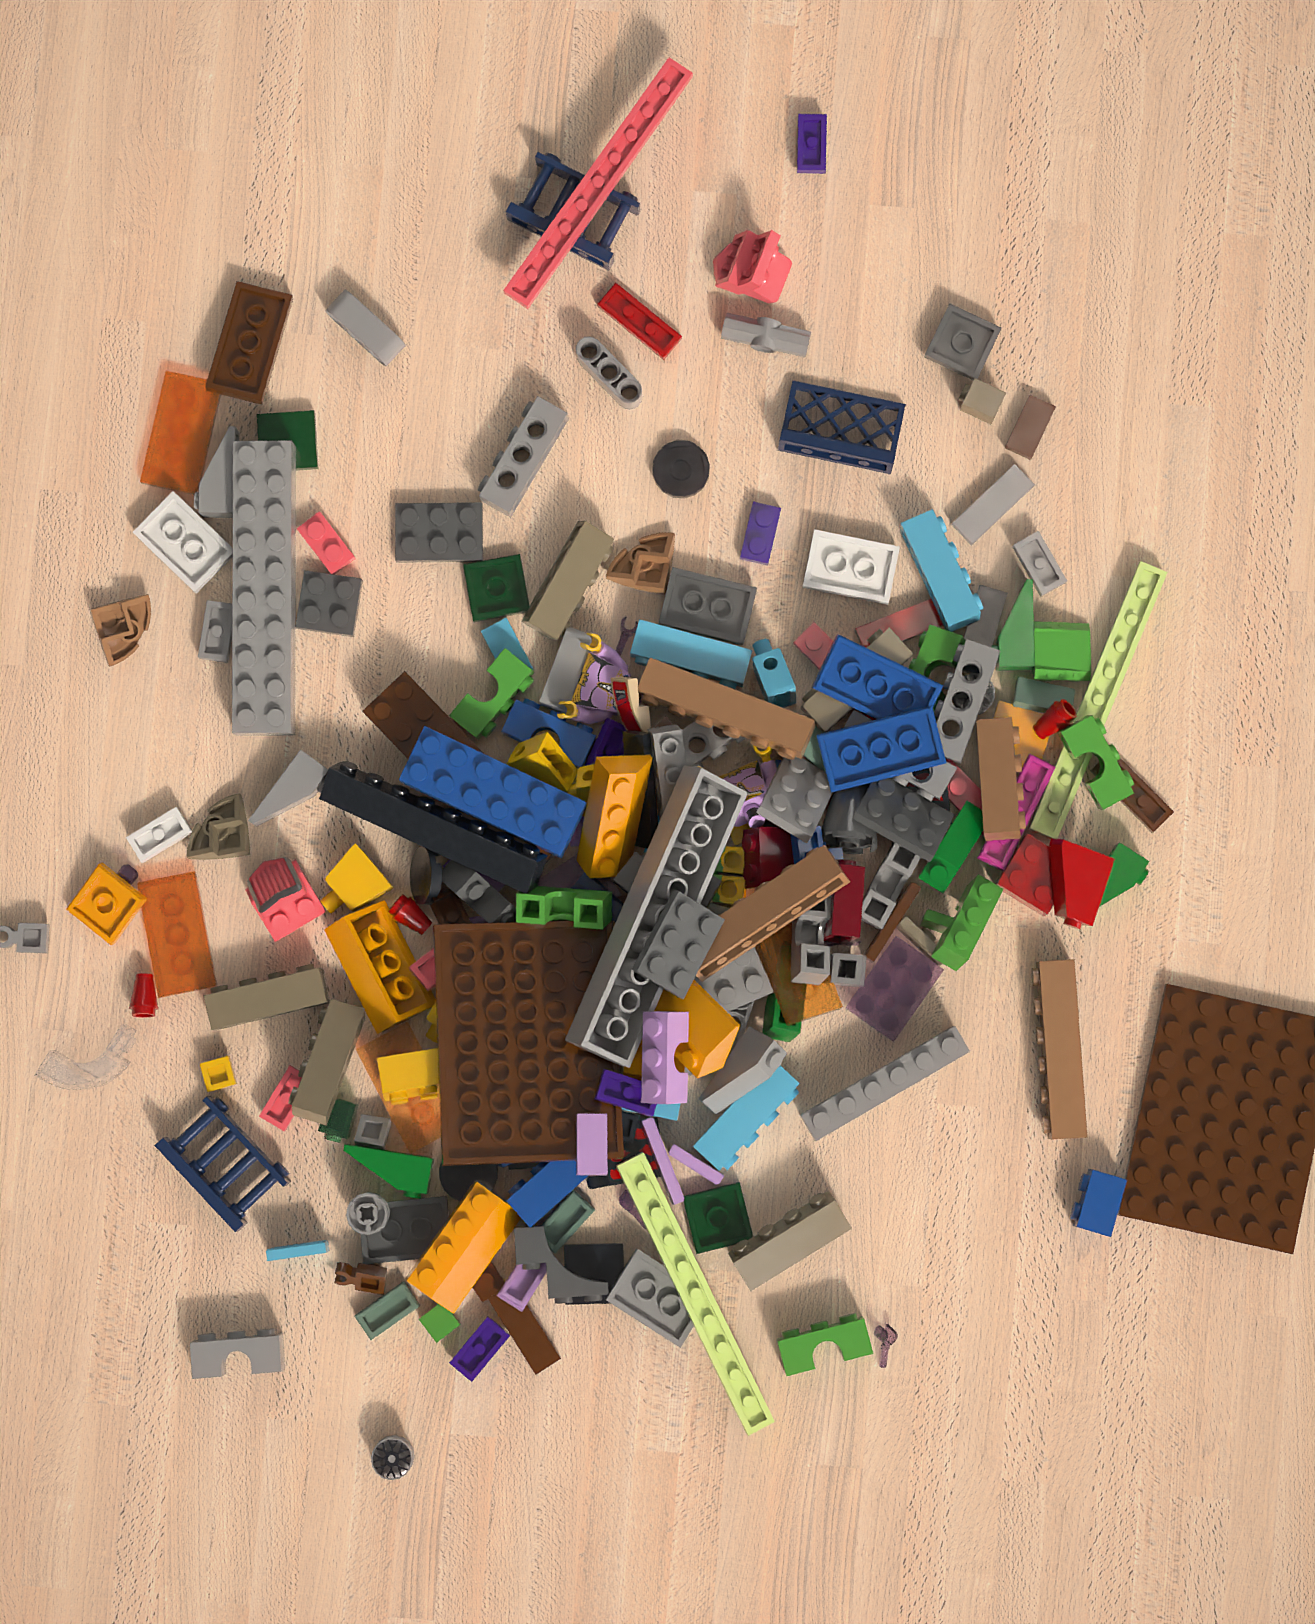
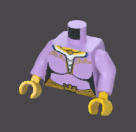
[557,632,641,724]
[697,745,777,828]

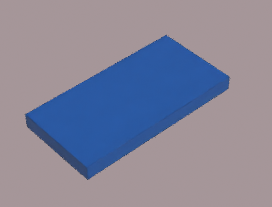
[811,634,943,719]
[816,705,947,793]

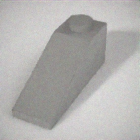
[194,426,239,518]
[248,750,328,826]
[699,1026,787,1114]

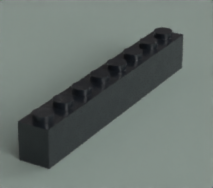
[319,761,548,894]

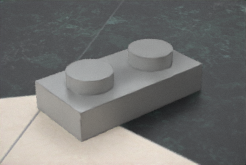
[1012,531,1067,597]
[198,600,232,663]

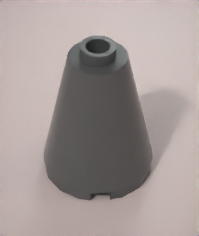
[821,783,878,854]

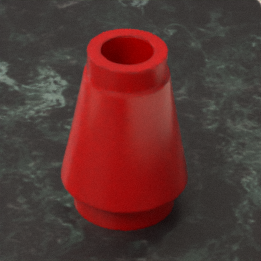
[1033,699,1077,739]
[388,894,432,935]
[129,973,159,1018]

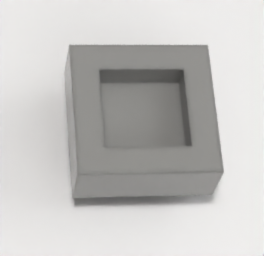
[354,1114,392,1150]

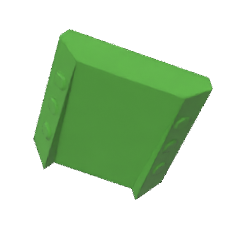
[1032,621,1091,682]

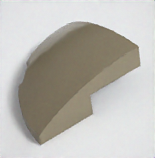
[186,793,250,860]

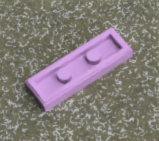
[639,1117,685,1205]

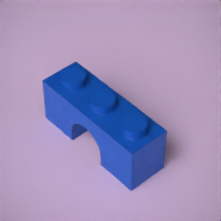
[501,698,597,768]

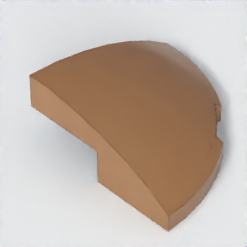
[606,532,675,594]
[89,594,151,667]

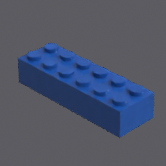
[399,726,587,859]

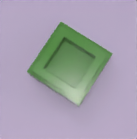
[920,909,954,933]
[419,1304,460,1343]

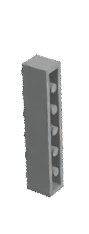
[800,1026,970,1141]

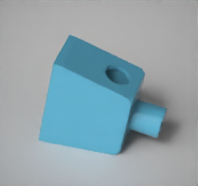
[752,639,797,708]

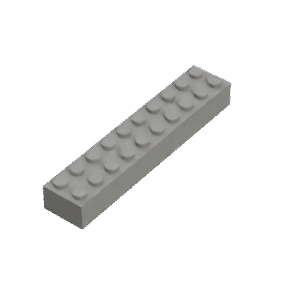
[232,441,296,736]
[565,765,748,1068]

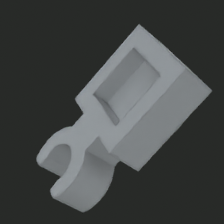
[0,923,50,954]

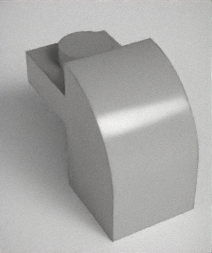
[822,953,867,987]

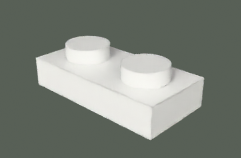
[126,807,192,863]

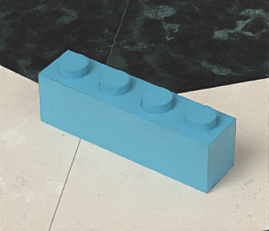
[900,509,983,632]
[630,619,752,690]
[693,1065,800,1171]

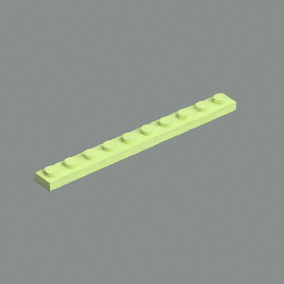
[1029,561,1168,839]
[616,1152,775,1436]

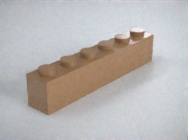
[638,658,815,760]
[696,845,850,982]
[1031,959,1088,1140]

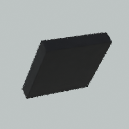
[564,1243,624,1305]

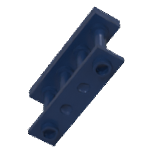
[506,152,641,271]
[154,1096,291,1232]

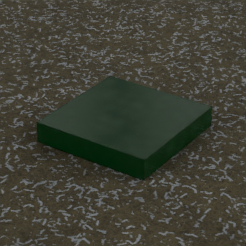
[257,410,319,471]
[463,554,530,622]
[684,1182,753,1254]

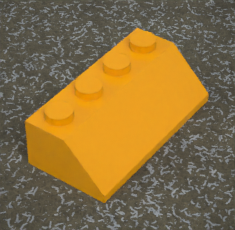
[576,755,653,878]
[324,900,436,1034]
[654,980,740,1079]
[405,1181,521,1314]

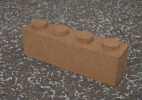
[976,717,1026,841]

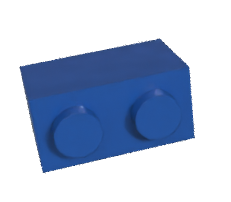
[1070,1169,1127,1237]

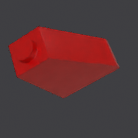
[1049,838,1115,929]

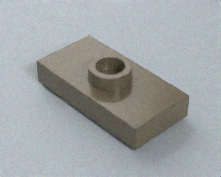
[896,916,943,966]

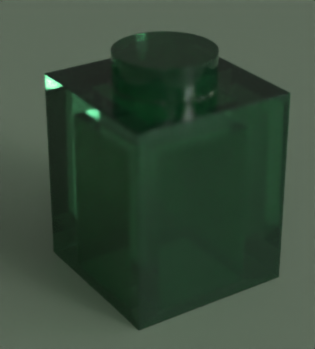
[318,1098,359,1143]

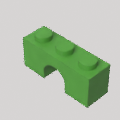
[909,625,966,720]
[449,648,535,740]
[1057,715,1134,810]
[931,874,1004,971]
[516,886,612,929]
[777,1313,873,1376]

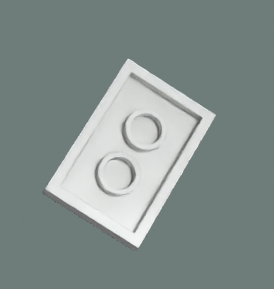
[133,491,233,594]
[802,529,900,605]

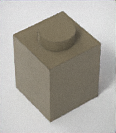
[958,378,1006,425]

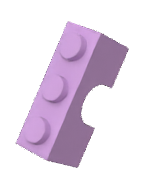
[641,1011,689,1104]

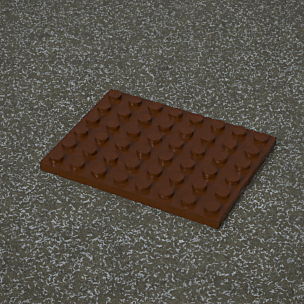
[433,921,624,1166]
[1117,984,1315,1254]

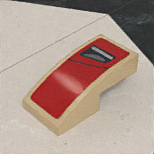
[611,677,651,733]

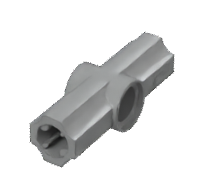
[721,313,811,357]

